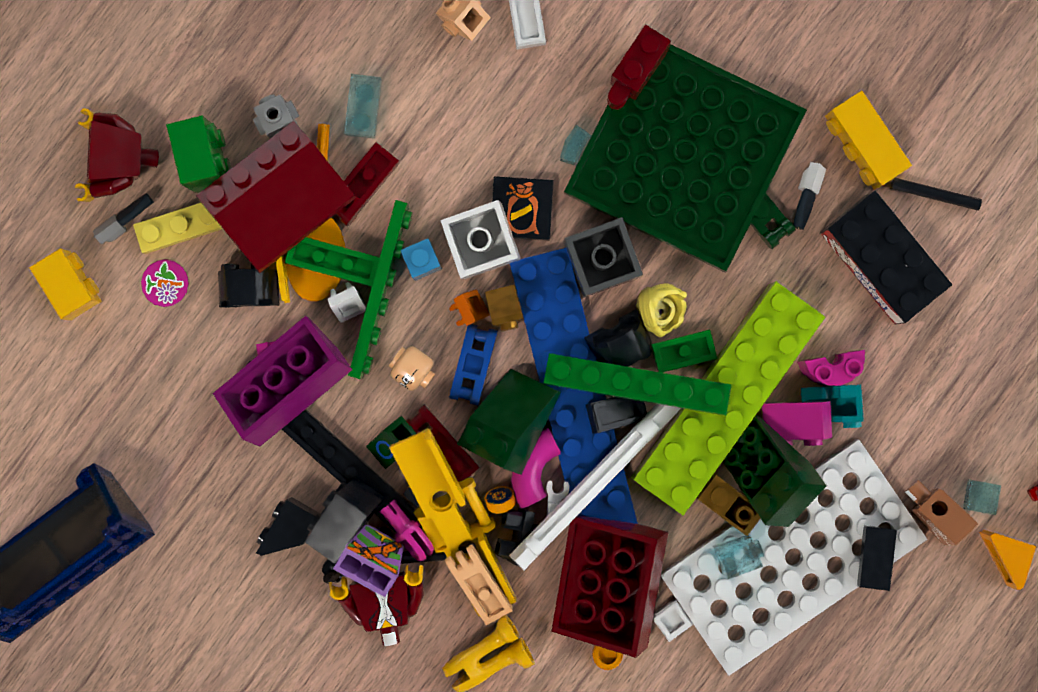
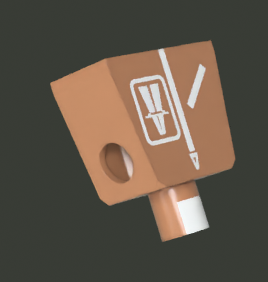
[905,480,978,546]

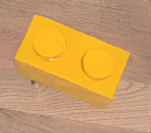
[29,248,101,320]

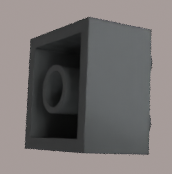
[564,218,643,298]

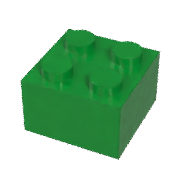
[166,116,231,193]

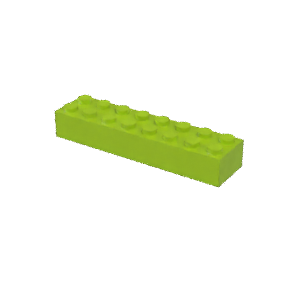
[631,281,826,516]

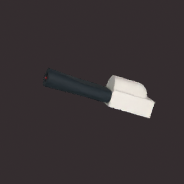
[793,162,826,230]

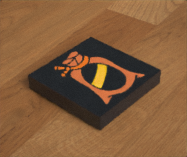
[492,176,554,241]

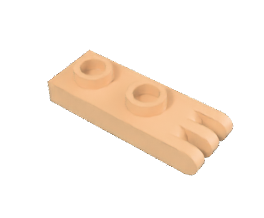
[445,545,513,625]

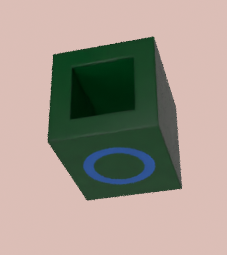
[366,416,417,469]

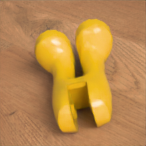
[442,615,535,692]

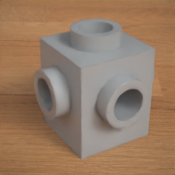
[253,94,299,138]

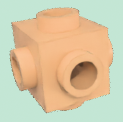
[436,0,491,41]

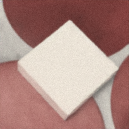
[653,598,693,642]

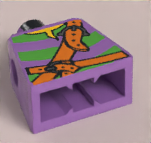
[333,525,404,597]

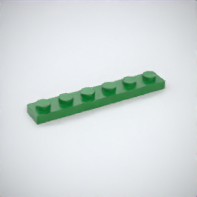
[348,200,413,379]
[544,353,732,416]

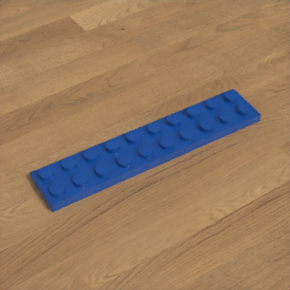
[510,248,638,524]

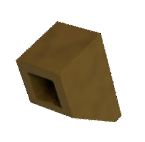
[485,284,523,332]
[696,474,761,536]

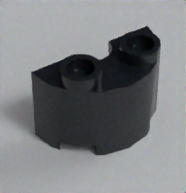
[218,264,279,308]
[584,309,652,367]

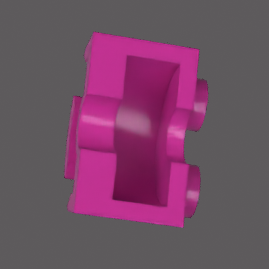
[797,350,865,386]

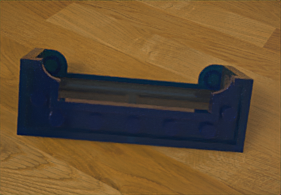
[0,463,155,643]

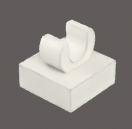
[327,282,366,323]

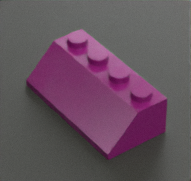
[213,316,353,447]

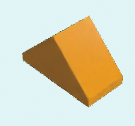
[979,530,1036,590]

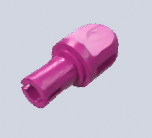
[380,499,434,561]

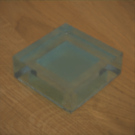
[963,479,1001,515]

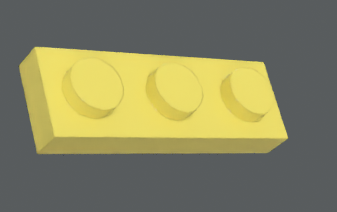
[133,203,222,254]

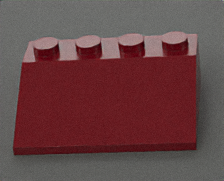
[196,121,356,273]
[551,515,669,658]

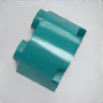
[801,384,864,428]

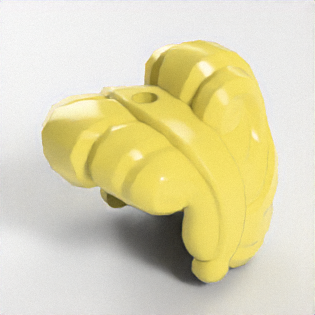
[636,283,687,337]

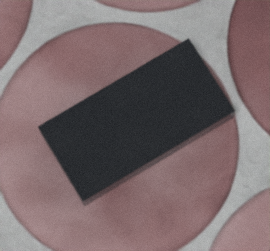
[585,397,647,434]
[857,525,897,591]

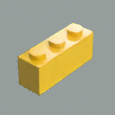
[825,90,912,190]

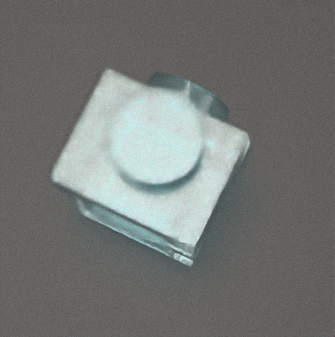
[713,535,764,579]

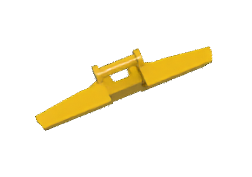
[389,428,517,617]

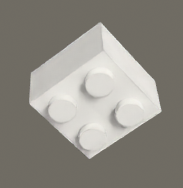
[440,200,521,279]

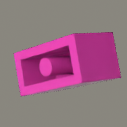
[762,401,832,446]

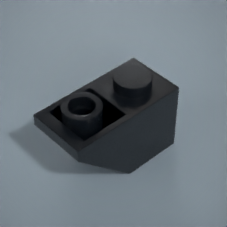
[256,497,320,556]

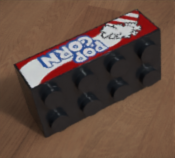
[820,190,952,325]

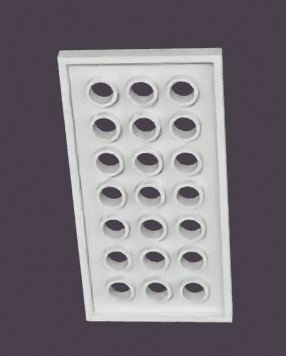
[661,439,928,676]

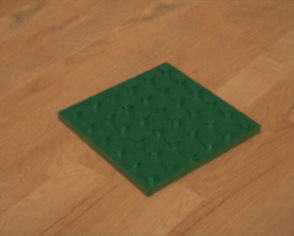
[564,44,807,273]

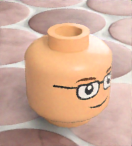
[389,346,435,391]

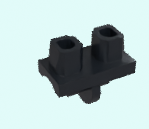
[494,507,539,566]

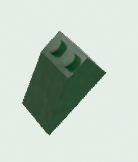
[457,369,561,475]

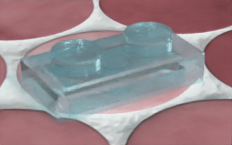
[344,74,382,139]

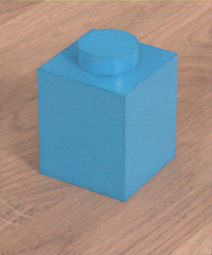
[400,238,442,281]

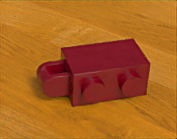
[607,24,671,110]

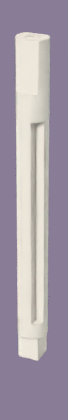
[509,404,681,570]

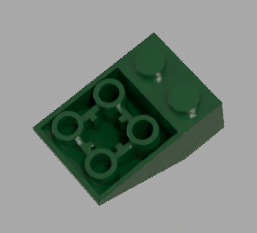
[723,415,827,527]

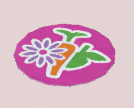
[141,260,189,307]

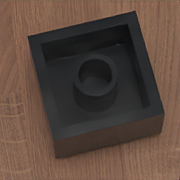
[305,476,385,564]

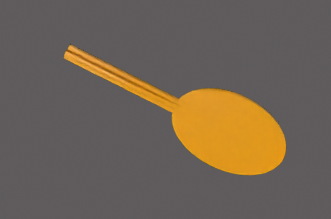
[285,123,345,302]

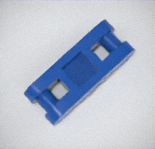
[449,324,498,406]

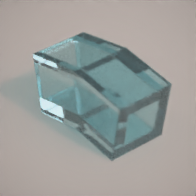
[559,125,592,166]

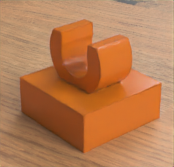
[449,289,490,326]

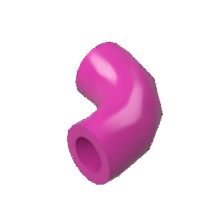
[511,427,561,508]

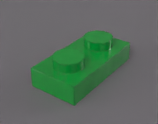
[651,330,718,373]

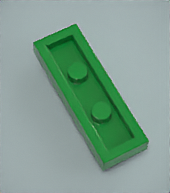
[285,237,380,287]

